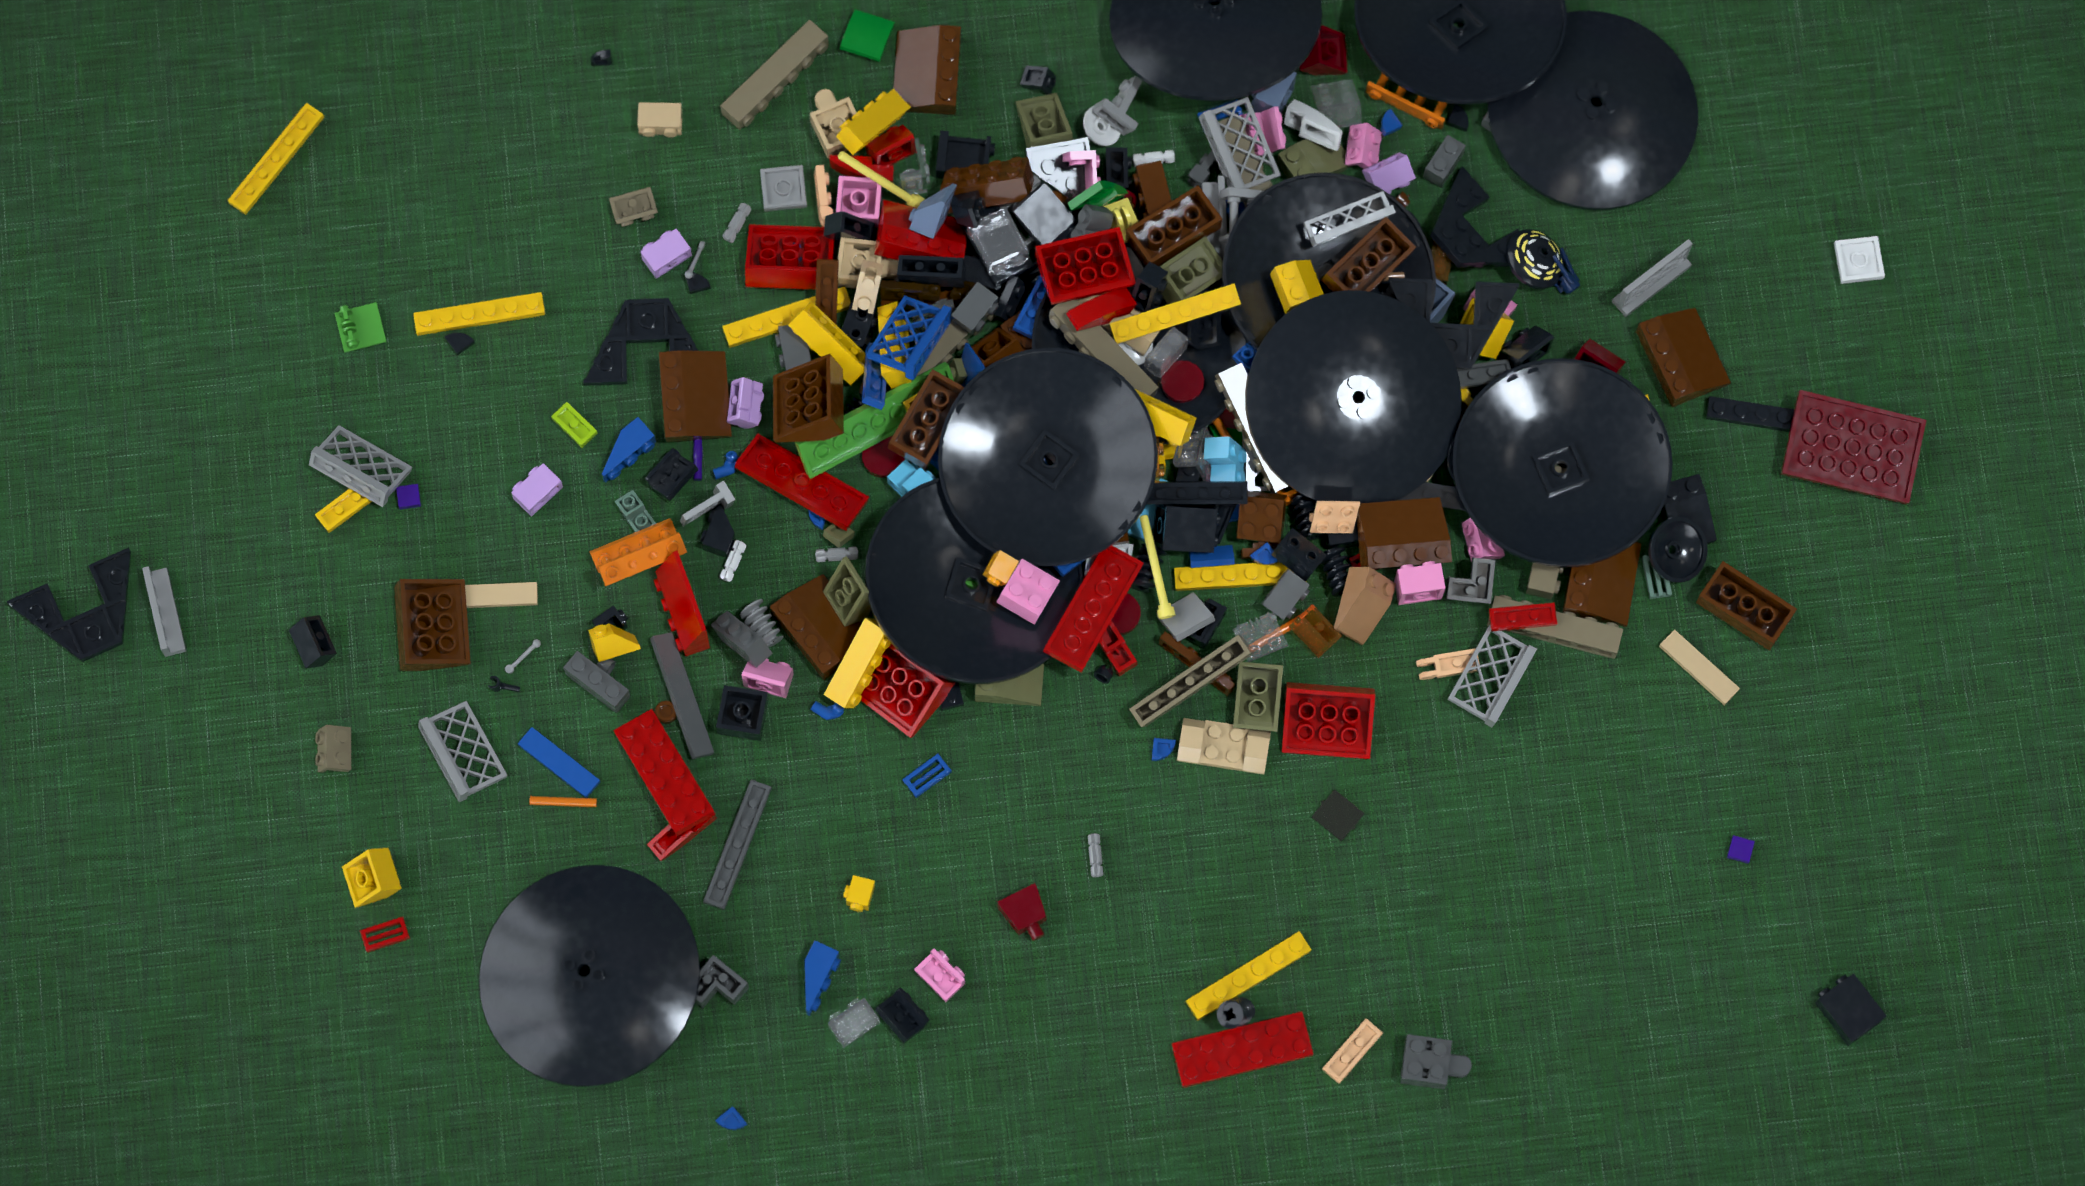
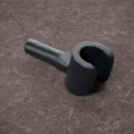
[488,676,520,692]

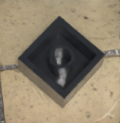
[716,685,769,741]

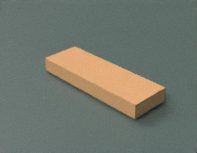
[1322,1019,1383,1084]

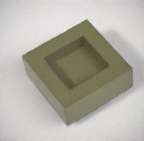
[949,358,967,385]
[823,524,854,548]

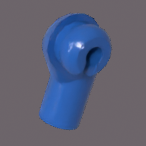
[712,451,739,479]
[810,701,844,720]

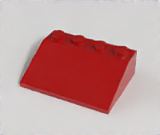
[874,199,966,260]
[745,224,835,289]
[1036,227,1136,305]
[653,550,710,657]
[861,643,955,738]
[1282,682,1375,759]

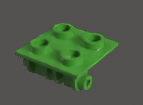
[335,302,386,353]

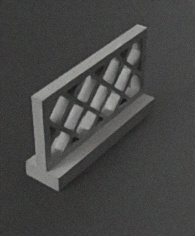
[1199,97,1281,189]
[1612,239,1693,317]
[309,425,412,507]
[680,481,735,526]
[1447,625,1537,727]
[418,701,507,802]

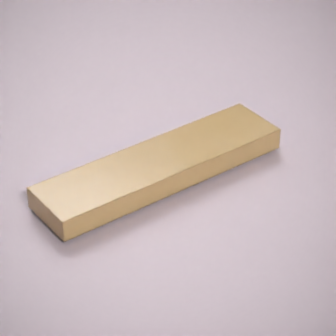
[465,582,538,608]
[1659,630,1740,705]

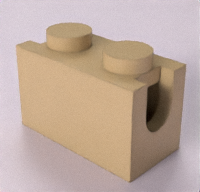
[638,103,682,137]
[852,260,884,314]

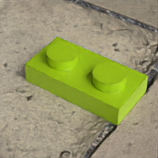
[551,402,598,448]

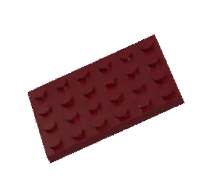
[1781,390,1926,504]

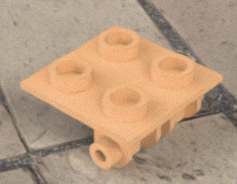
[1309,501,1360,533]

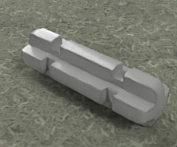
[723,203,751,243]
[815,547,858,562]
[1088,833,1103,877]

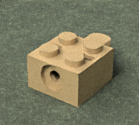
[810,89,856,159]
[838,237,898,291]

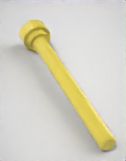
[838,151,925,208]
[1139,515,1176,620]

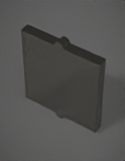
[1311,790,1365,842]

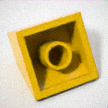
[1270,260,1324,314]
[1460,297,1514,359]
[342,848,402,908]

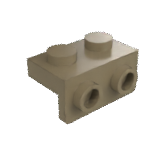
[609,186,658,226]
[315,725,351,773]

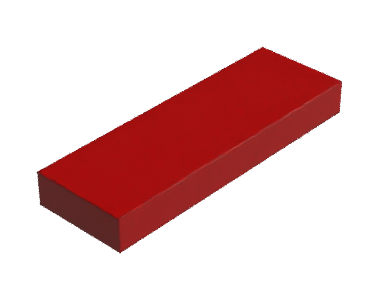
[1488,603,1557,632]

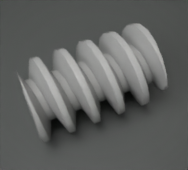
[740,599,783,647]

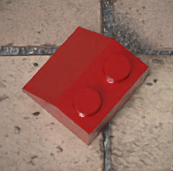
[865,125,915,165]

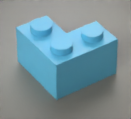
[1204,437,1247,481]
[887,459,936,497]

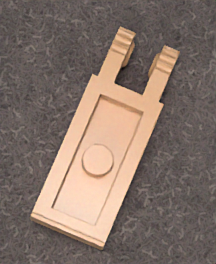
[814,165,833,227]
[1416,648,1481,680]

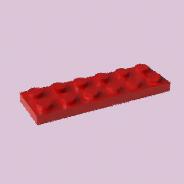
[735,434,869,531]
[1043,545,1144,673]
[613,709,716,836]
[1171,1012,1314,1088]

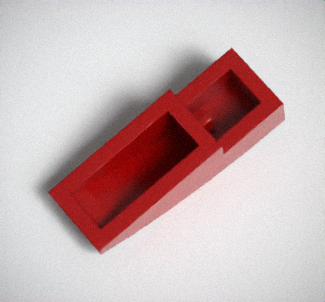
[829,155,894,188]
[1066,287,1137,331]
[1099,621,1138,676]
[647,815,717,861]

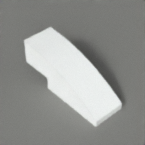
[1284,99,1342,151]

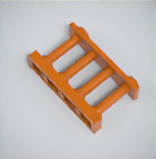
[1366,73,1448,130]
[589,518,687,586]

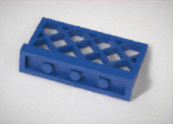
[866,295,952,381]

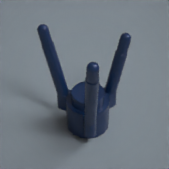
[1553,248,1581,295]

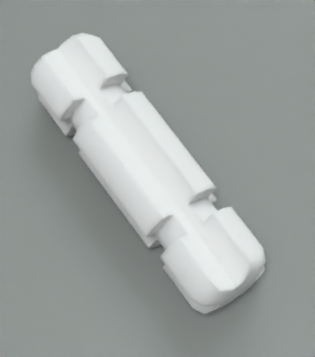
[1133,150,1175,167]
[720,540,746,582]

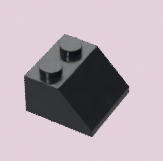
[1500,325,1554,369]

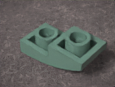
[615,490,656,532]

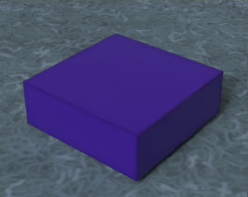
[396,484,421,510]
[1727,835,1755,864]

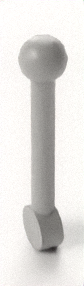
[685,241,705,279]
[505,639,541,674]

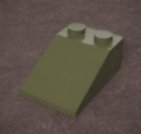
[1016,93,1073,148]
[1277,139,1351,179]
[1160,236,1223,304]
[823,556,871,627]
[1233,662,1283,732]
[975,663,1044,706]

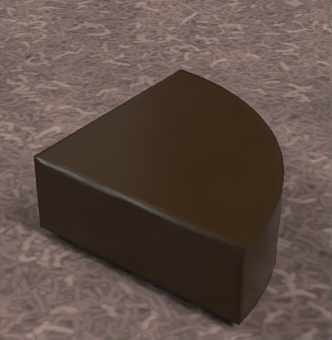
[950,281,976,300]

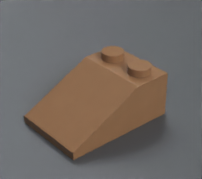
[1334,567,1396,645]

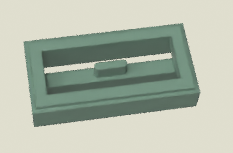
[1642,555,1672,599]

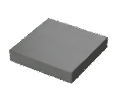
[760,165,807,212]
[1156,592,1215,642]

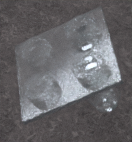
[1233,612,1288,662]

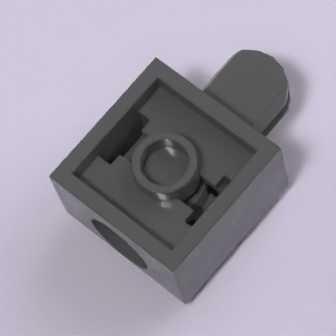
[1400,1034,1472,1090]

